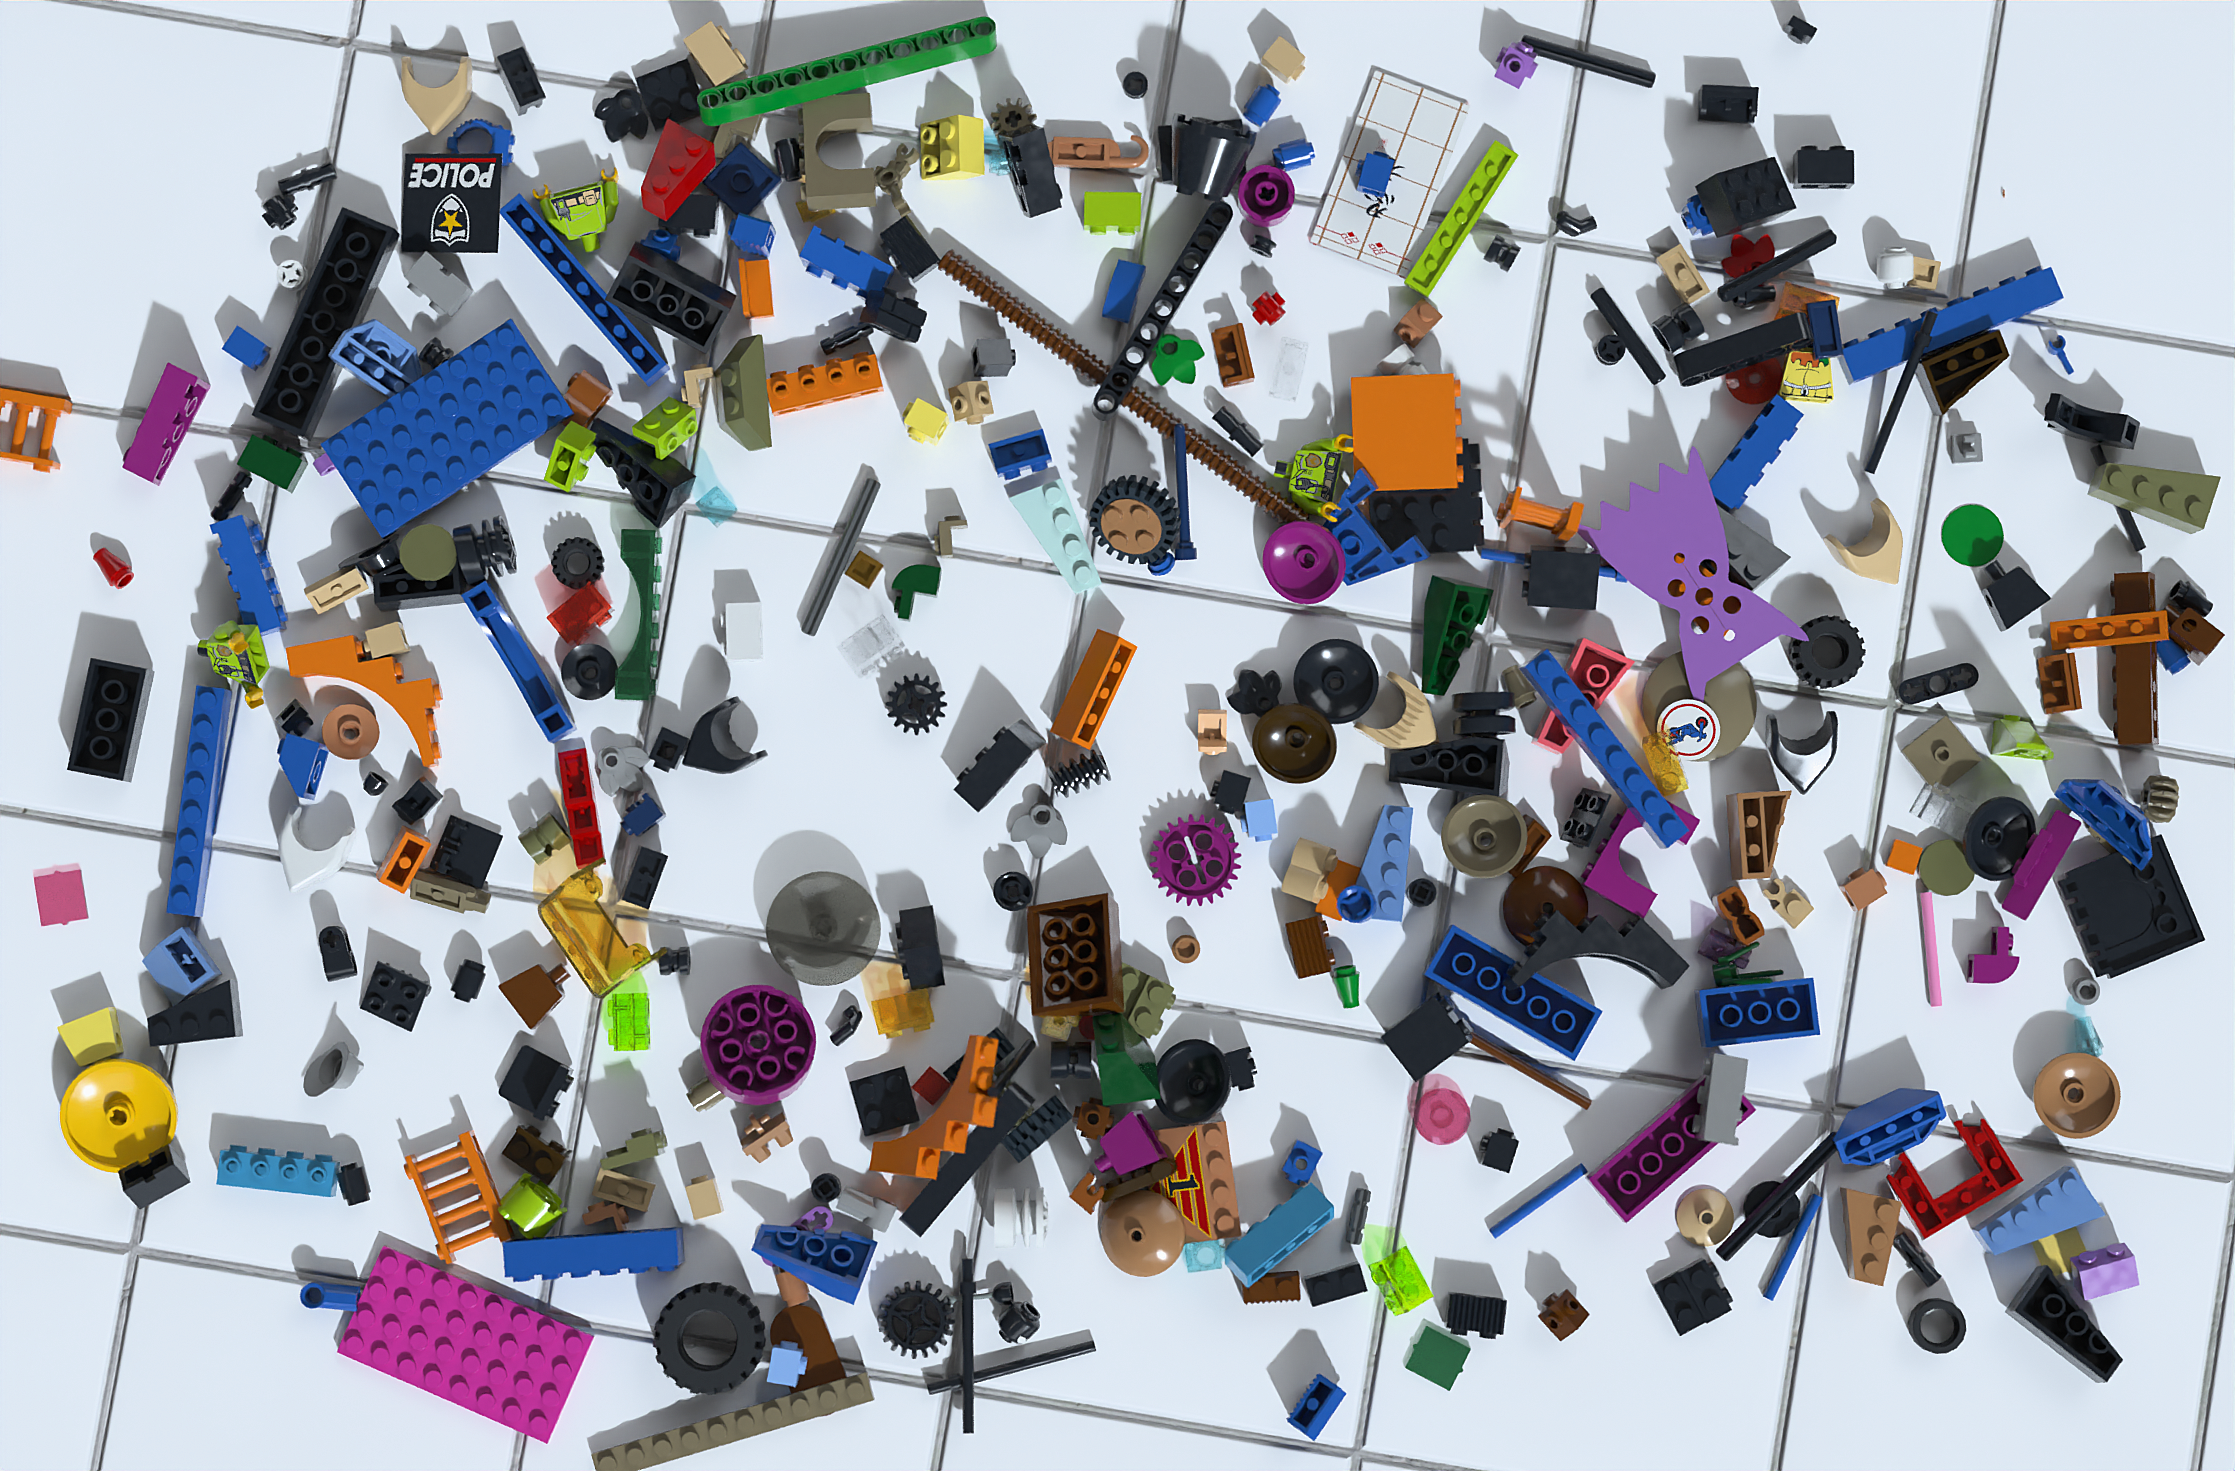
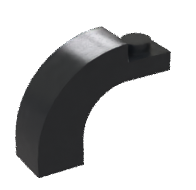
[2044,393,2141,450]

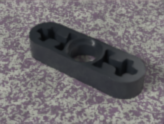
[1896,663,1979,705]

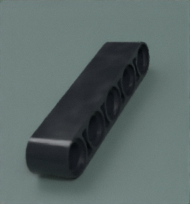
[1672,312,1814,387]

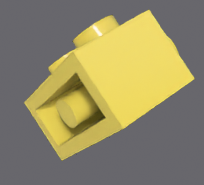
[902,397,950,446]

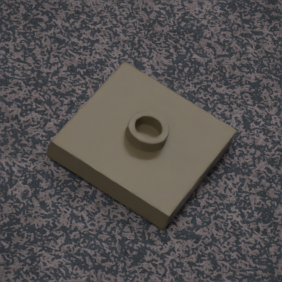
[1900,715,1982,795]

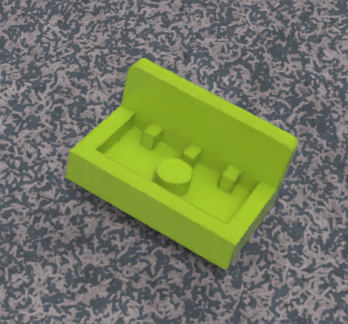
[632,396,698,460]

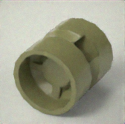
[517,812,572,865]

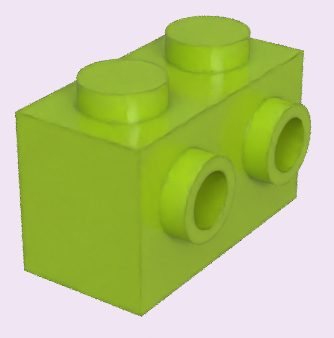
[543,421,596,493]

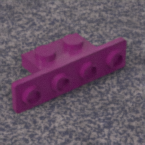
[2001,810,2081,921]

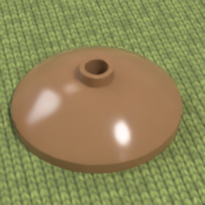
[2033,1052,2121,1139]
[1101,1190,1185,1277]

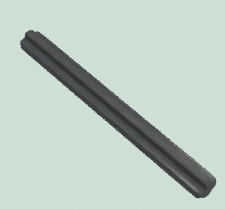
[801,478,881,637]

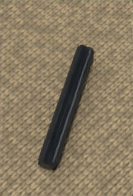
[1590,287,1666,385]

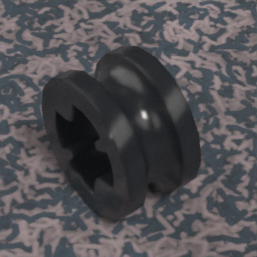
[1123,71,1148,99]
[1248,234,1277,258]

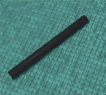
[2090,444,2147,552]
[988,1039,1036,1098]

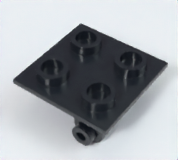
[1560,787,1612,849]
[429,815,503,889]
[360,961,432,1032]

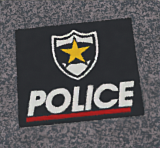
[401,153,503,253]

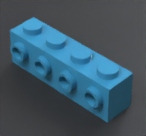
[216,1144,340,1197]
[1224,1182,1334,1288]

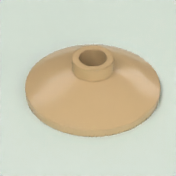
[1676,1189,1734,1247]

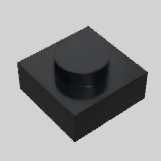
[1783,15,1818,45]

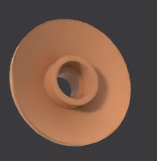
[322,704,380,760]

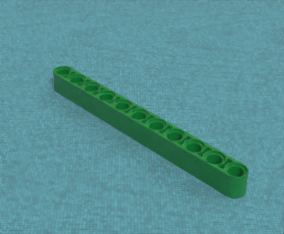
[697,16,997,126]

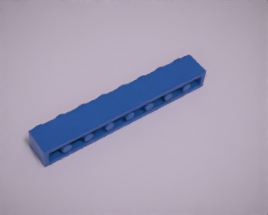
[500,193,670,387]
[1837,266,2064,385]
[1519,649,1689,849]
[166,685,232,917]

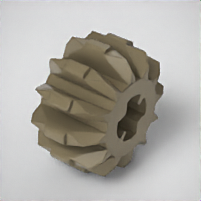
[990,98,1037,140]
[2139,775,2180,823]

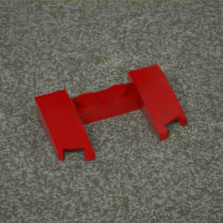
[1886,1119,2024,1241]

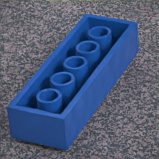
[1422,925,1603,1061]
[502,1227,685,1282]

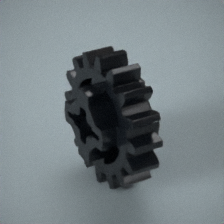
[885,673,948,736]

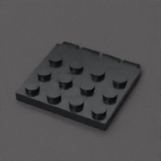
[1368,438,1485,554]
[2057,834,2205,979]

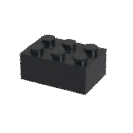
[1695,156,1797,238]

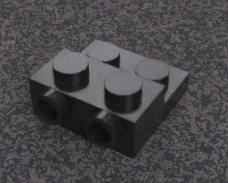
[1651,1257,1734,1336]

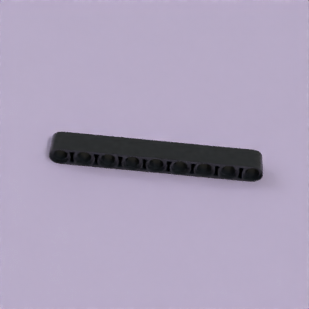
[1092,201,1233,421]

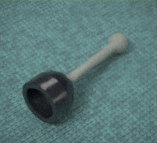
[944,1282,1014,1306]

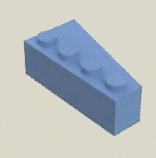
[1354,805,1413,922]
[1971,1166,2106,1255]

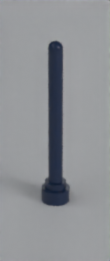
[1174,423,1197,560]

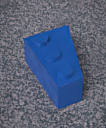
[799,225,894,301]

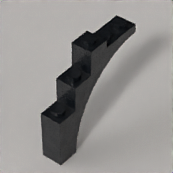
[1502,910,1690,991]

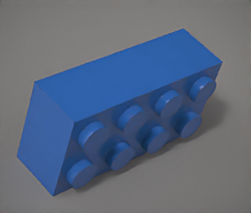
[1694,977,1820,1048]

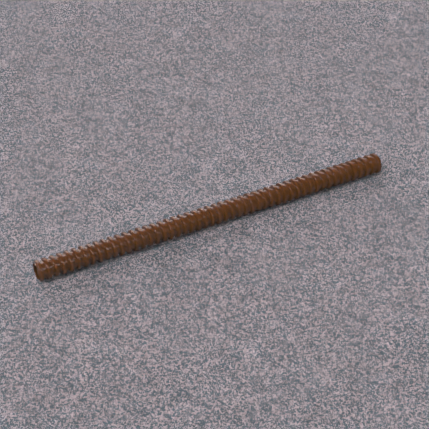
[938,249,1310,524]

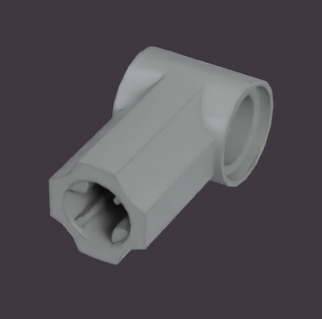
[835,1185,897,1233]

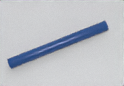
[1489,1163,1588,1239]
[1763,1193,1823,1301]

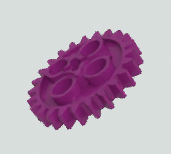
[1149,814,1242,907]

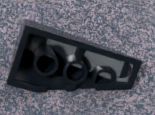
[1389,736,1510,796]

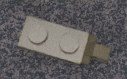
[410,871,491,914]

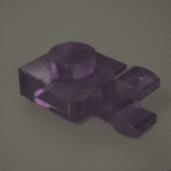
[1697,927,1752,969]

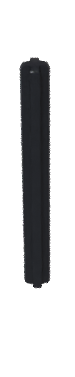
[1715,1131,1837,1262]

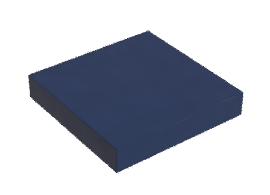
[702,142,782,216]

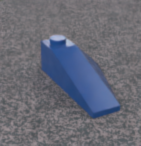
[751,1224,878,1305]

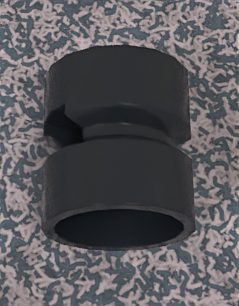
[1651,302,1705,354]
[1051,1041,1091,1079]

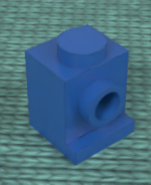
[1281,1139,1323,1186]

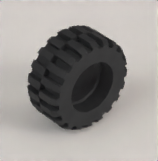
[653,1282,766,1395]

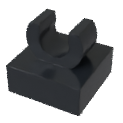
[275,698,314,737]

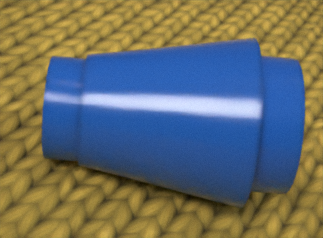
[2157,637,2191,676]

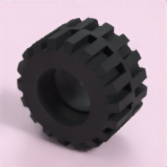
[1789,615,1866,689]

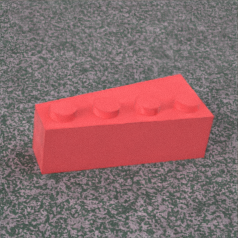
[1531,638,1635,755]

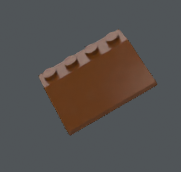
[1026,893,1125,1016]

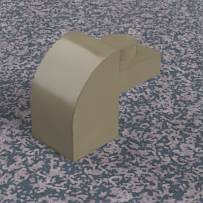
[709,113,764,159]

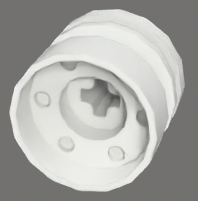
[994,1187,1049,1248]

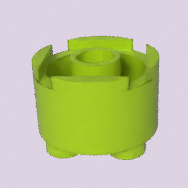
[498,1173,567,1240]

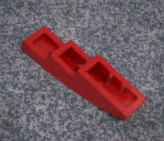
[558,748,606,870]

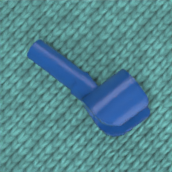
[2047,335,2075,375]

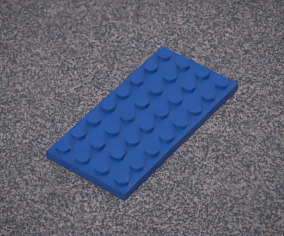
[321,319,574,540]

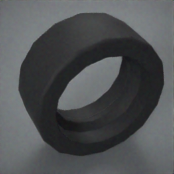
[1908,1298,1967,1354]

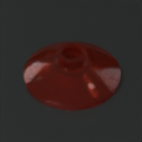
[1725,357,1783,405]

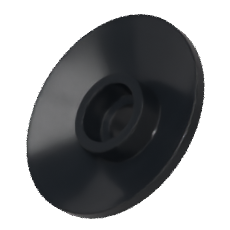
[561,644,618,700]

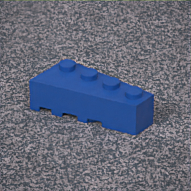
[1709,394,1804,512]
[209,515,288,637]

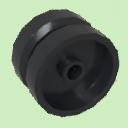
[1451,692,1516,737]

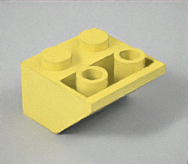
[920,114,985,180]

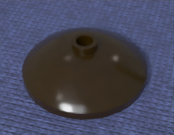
[1252,703,1337,784]

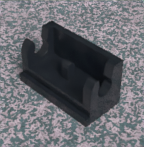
[495,46,546,116]
[1697,84,1759,124]
[619,845,668,910]

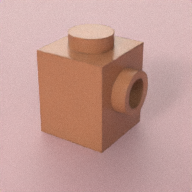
[1839,867,1888,912]

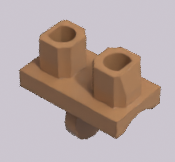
[739,1112,794,1163]

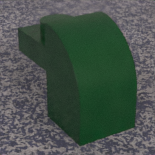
[891,564,942,622]

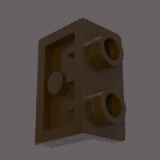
[501,1123,569,1186]

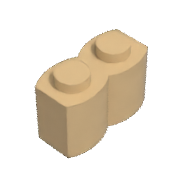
[1281,837,1338,904]

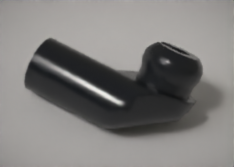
[1555,211,1597,237]
[830,1005,863,1046]

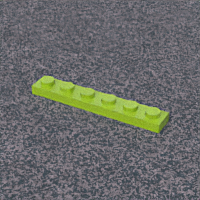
[1404,140,1519,298]

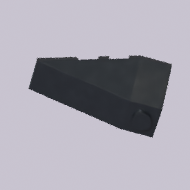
[590,417,697,529]

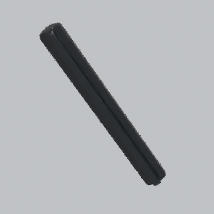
[1521,35,1656,88]
[1717,229,1837,302]

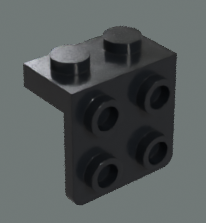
[498,1045,574,1122]

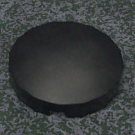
[1742,1180,1801,1238]

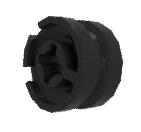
[993,872,1033,911]

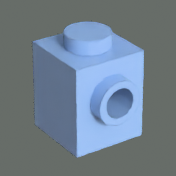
[1240,799,1278,842]
[767,1341,807,1387]

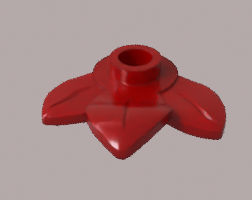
[1721,234,1775,284]

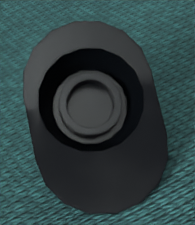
[338,533,401,577]

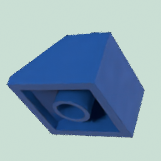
[277,733,330,801]

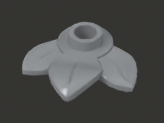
[596,746,650,797]
[1010,802,1068,859]

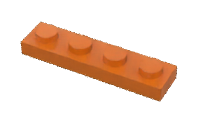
[2050,611,2169,651]

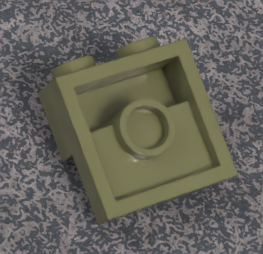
[1113,962,1176,1039]
[600,1127,668,1171]

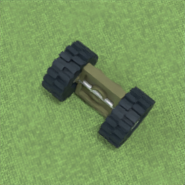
[942,1027,1074,1163]

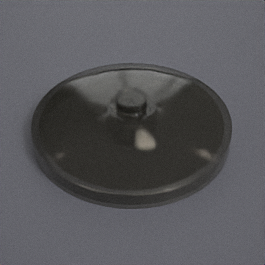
[766,871,881,986]

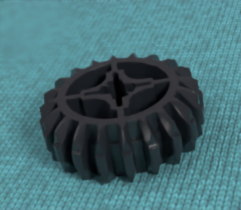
[877,1280,955,1359]

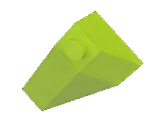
[1991,715,2054,761]

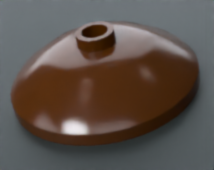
[1502,866,1588,947]

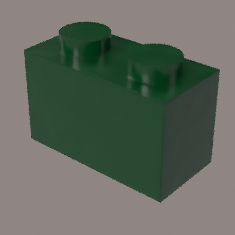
[237,434,308,494]

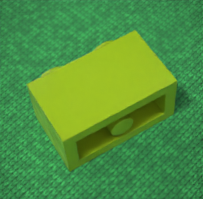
[1084,191,1141,236]

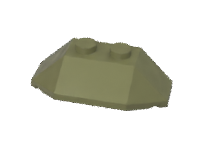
[715,334,772,452]

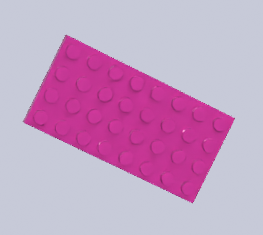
[337,1245,595,1444]

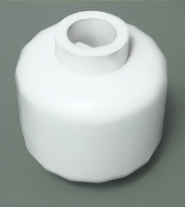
[1877,247,1914,289]

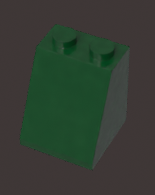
[1092,1013,1161,1106]

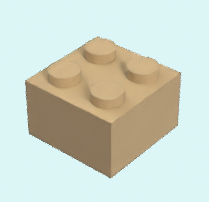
[683,21,749,87]

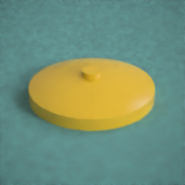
[60,1059,178,1173]

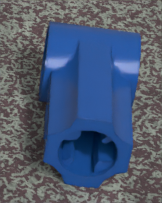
[300,1281,361,1311]

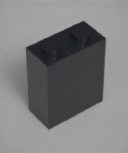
[1521,545,1601,610]
[1381,992,1473,1082]

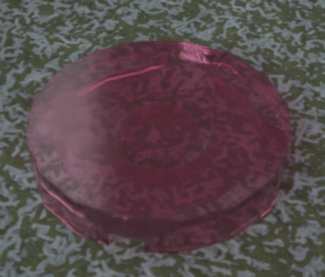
[1413,1088,1471,1145]

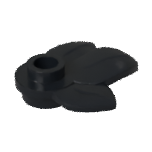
[594,89,649,143]
[1227,669,1282,718]

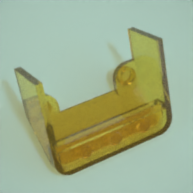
[538,857,668,999]

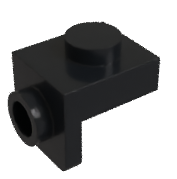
[392,776,443,826]

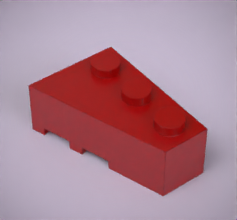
[641,119,716,221]

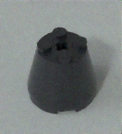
[1172,113,1257,202]

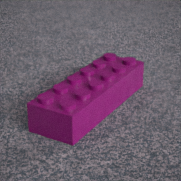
[1585,1075,1756,1223]

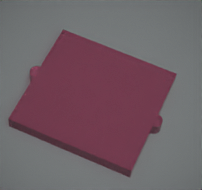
[33,869,89,927]

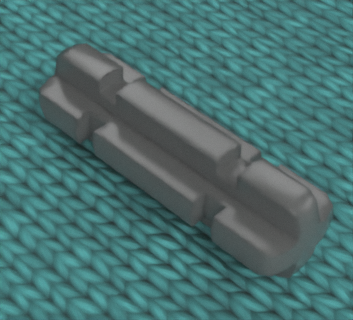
[1346,1188,1371,1245]

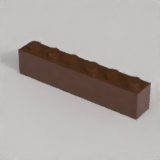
[2110,572,2159,746]

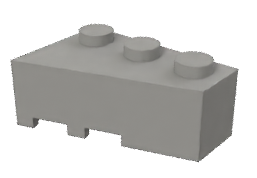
[1692,1052,1749,1146]

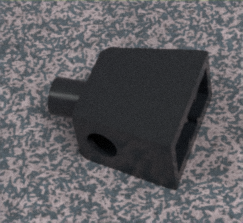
[1981,560,2051,632]

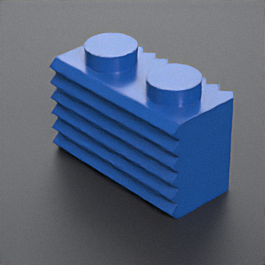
[728,213,776,259]
[1287,1374,1347,1442]

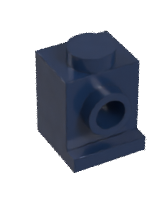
[620,793,667,837]

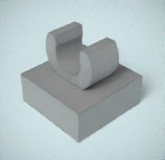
[1951,433,1983,464]

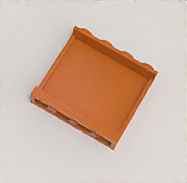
[1351,373,1464,491]

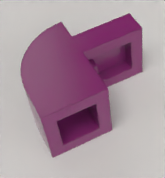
[1967,927,2020,984]

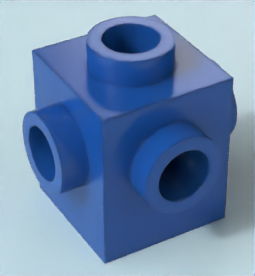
[1681,194,1714,236]
[640,229,681,263]

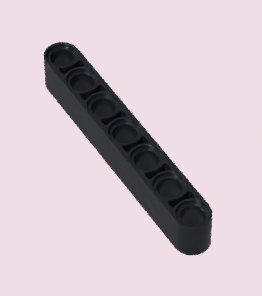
[898,1081,1036,1238]

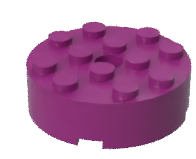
[700,985,816,1105]

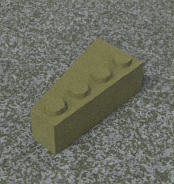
[2087,463,2221,535]

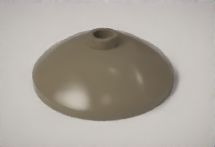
[1441,795,1527,878]

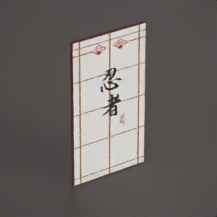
[1310,70,1471,278]

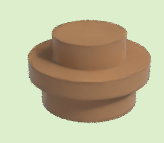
[1172,935,1200,963]

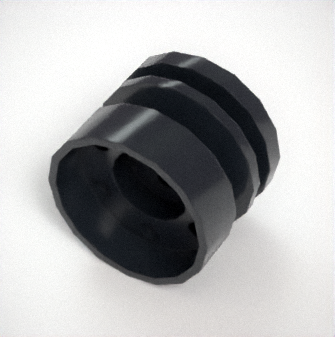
[452,515,518,586]

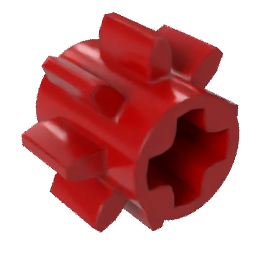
[1252,291,1286,326]

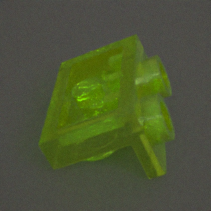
[1368,1246,1434,1316]

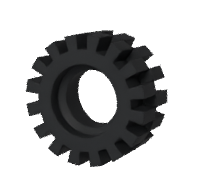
[551,537,605,590]

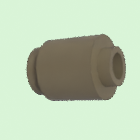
[686,1076,726,1113]

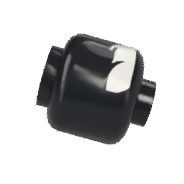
[998,1301,1041,1344]

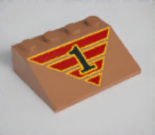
[1146,1120,1242,1243]

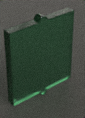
[1405,1325,1471,1391]

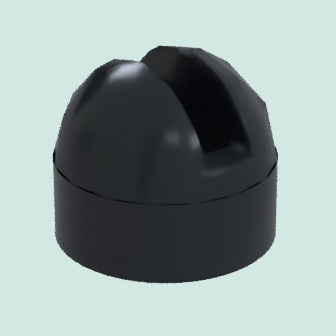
[363,771,389,796]

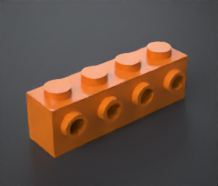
[766,351,884,417]
[1050,629,1137,750]

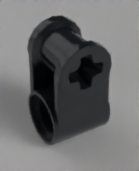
[318,926,358,982]

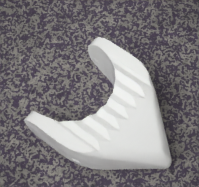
[278,805,357,893]

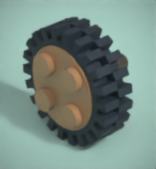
[1089,475,1181,565]

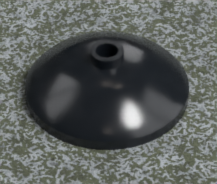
[1293,639,1379,725]
[1963,796,2036,881]
[1154,1039,1232,1125]

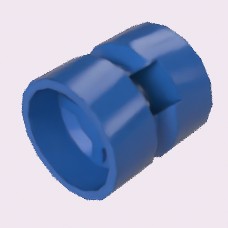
[1337,886,1377,924]

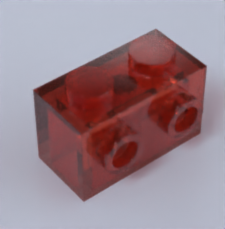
[546,581,615,646]

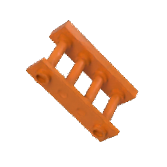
[0,388,73,473]
[1496,486,1585,545]
[404,1130,516,1264]

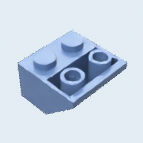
[142,927,222,1006]

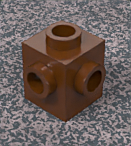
[1072,1097,1115,1140]
[1537,1289,1590,1342]

